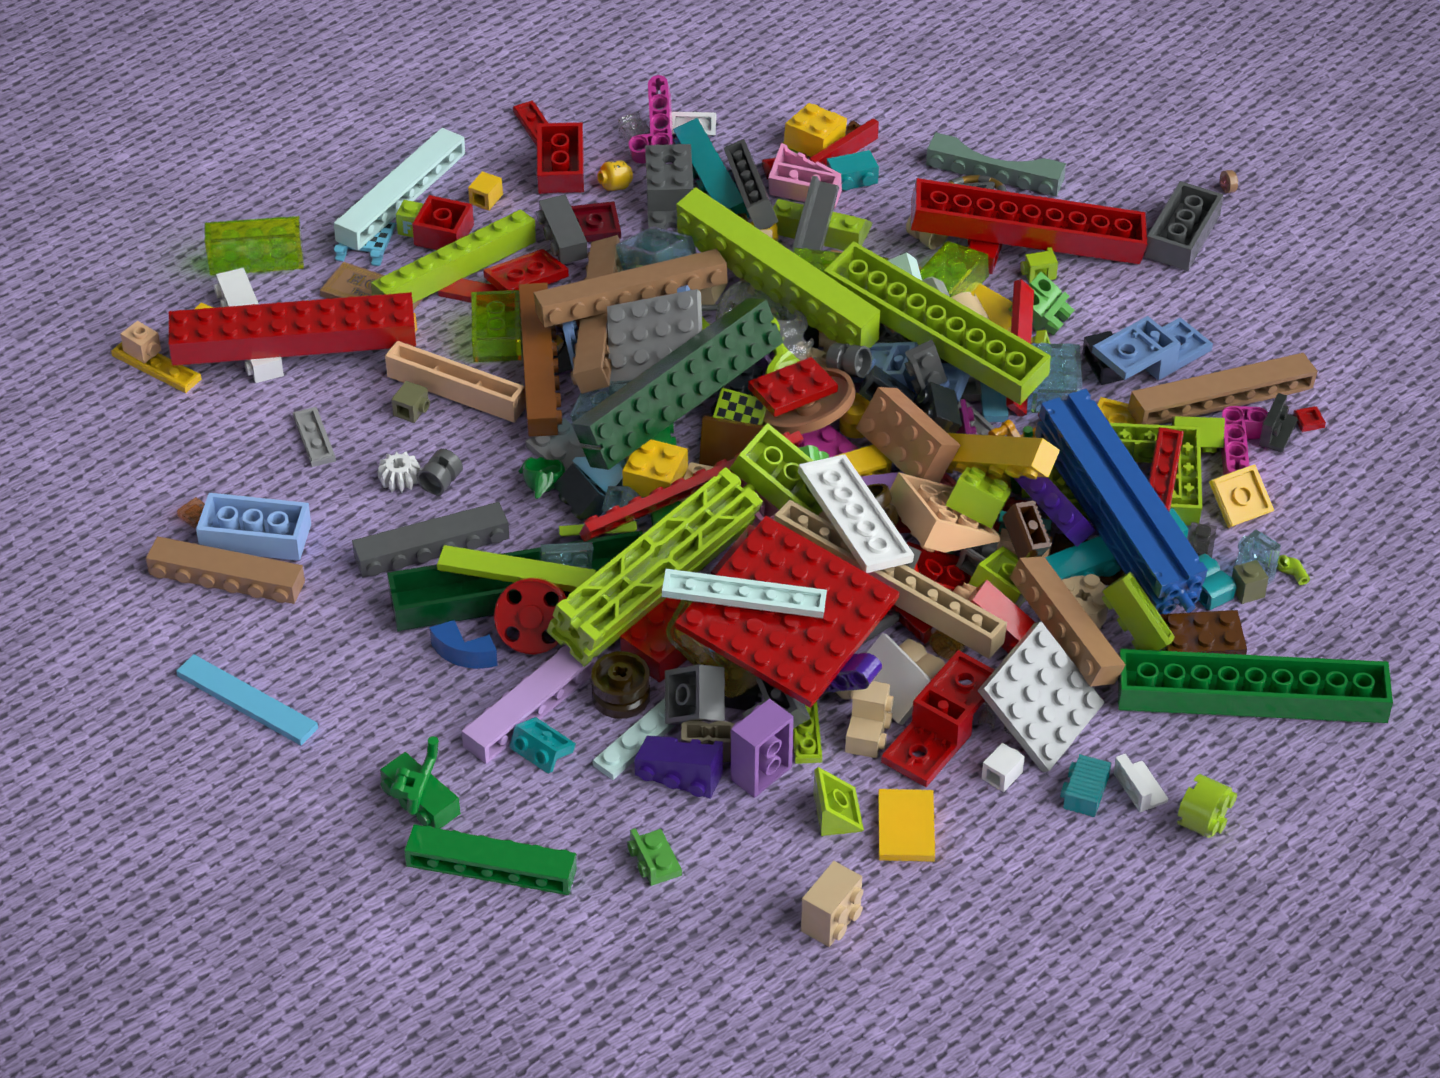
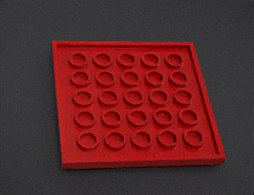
[675,516,900,708]

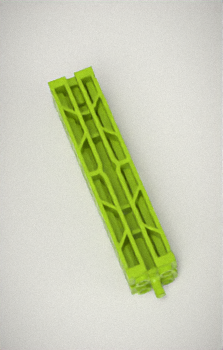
[547,467,763,667]

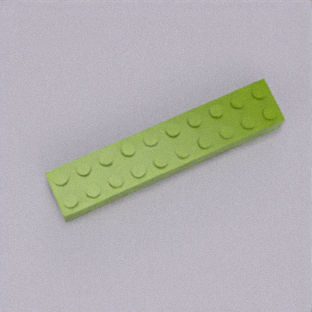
[676,187,880,349]
[824,241,1051,405]

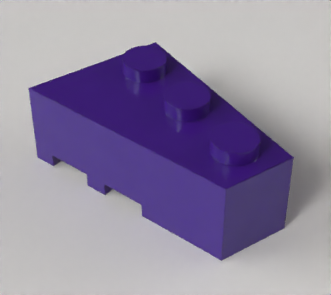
[634,735,723,799]

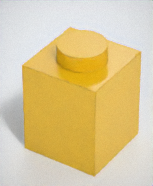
[468,171,503,210]

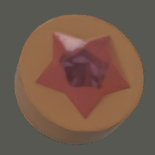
[1219,170,1238,194]

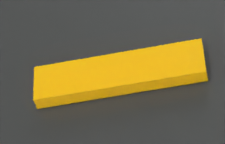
[111,342,202,393]

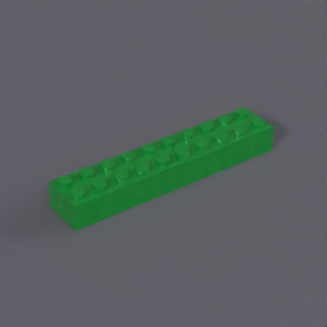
[1118,649,1393,723]

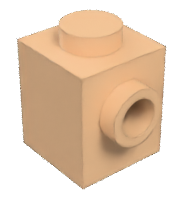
[120,321,161,363]

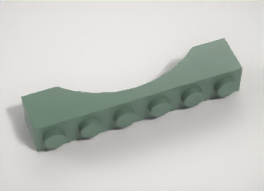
[926,132,1066,197]

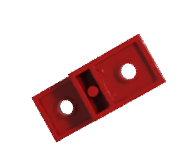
[881,650,995,787]

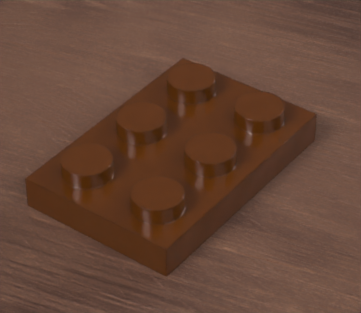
[1160,610,1247,655]

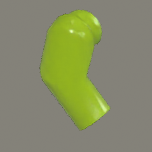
[1275,555,1310,585]

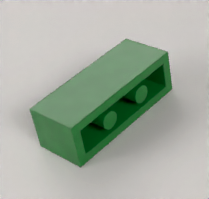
[380,752,461,829]

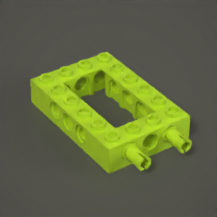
[1021,423,1202,526]

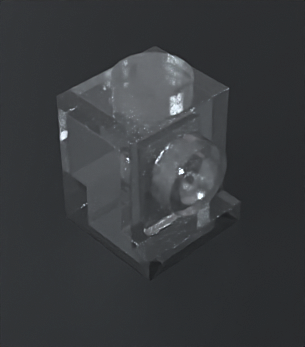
[618,111,650,146]

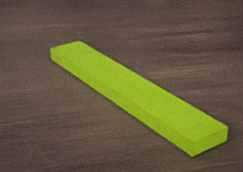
[437,545,596,592]

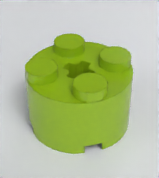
[1177,774,1237,838]

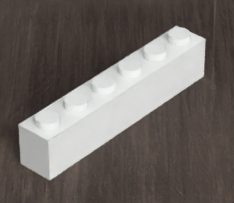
[214,268,284,383]

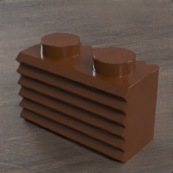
[1002,501,1052,560]

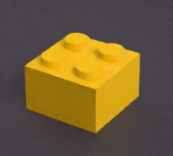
[784,103,847,157]
[622,439,688,497]

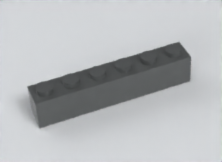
[724,139,779,230]
[352,502,510,578]

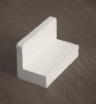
[672,112,717,136]
[1114,754,1168,812]

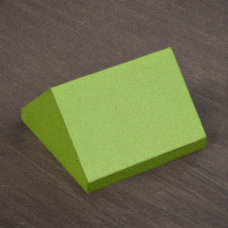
[813,767,864,836]

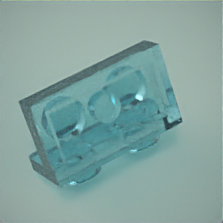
[1235,529,1281,584]
[539,542,594,569]

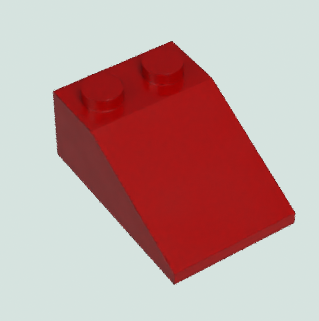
[906,542,972,592]

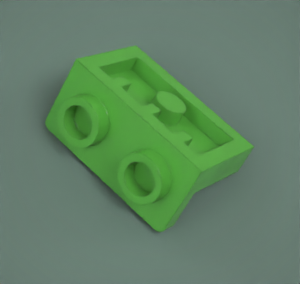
[627,828,682,886]

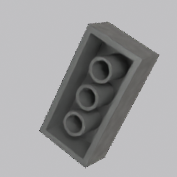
[1144,181,1224,271]

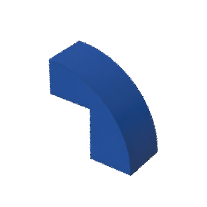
[429,620,498,669]

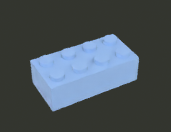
[196,493,311,561]

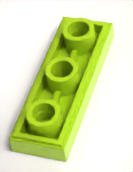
[793,701,822,764]

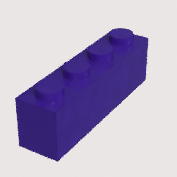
[1013,476,1096,547]

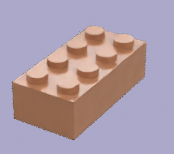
[856,387,961,483]

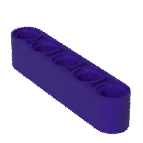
[823,653,882,693]

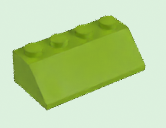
[773,199,872,251]

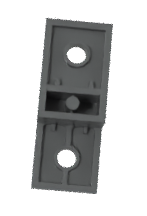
[645,144,696,248]

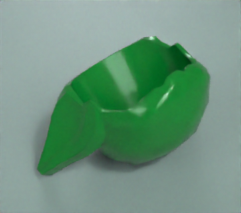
[518,457,565,499]

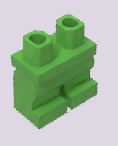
[1008,272,1075,336]

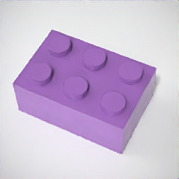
[731,699,793,798]

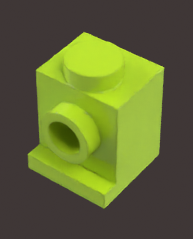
[1020,247,1058,283]

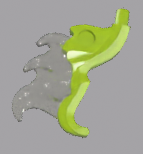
[765,310,816,375]

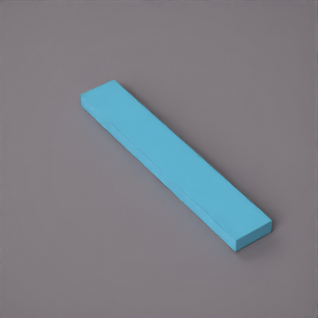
[177,654,318,746]

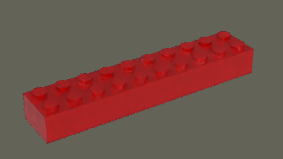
[911,178,1147,264]
[169,292,416,366]

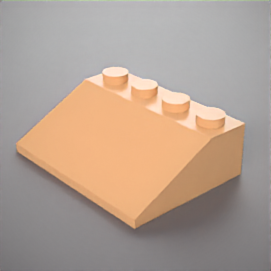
[890,472,1001,553]

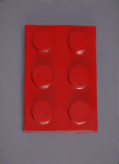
[483,249,569,298]
[748,357,838,417]

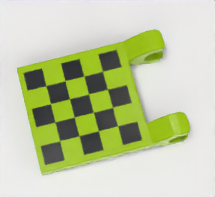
[713,388,767,425]

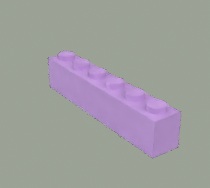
[462,645,597,764]

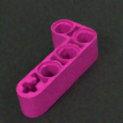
[628,75,674,164]
[1221,406,1268,476]

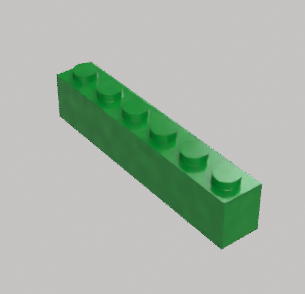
[404,824,577,895]

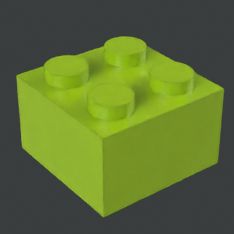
[945,467,1012,529]

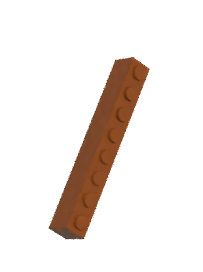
[519,283,562,437]

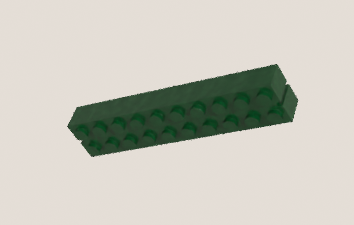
[571,298,784,470]
[387,530,643,631]

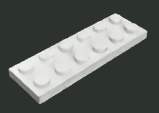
[798,454,914,573]

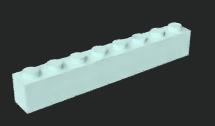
[334,128,465,251]

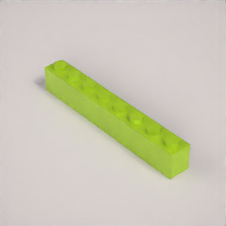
[371,209,536,303]

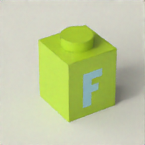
[396,200,424,237]

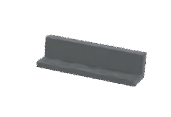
[791,175,839,268]

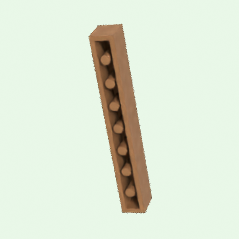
[534,249,728,327]
[1128,352,1318,425]

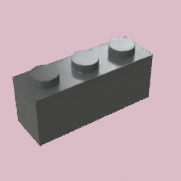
[536,194,588,264]

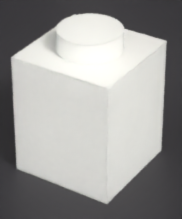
[981,743,1024,792]

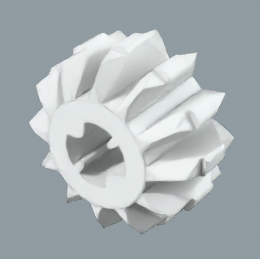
[377,451,420,493]

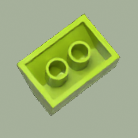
[1102,571,1175,651]

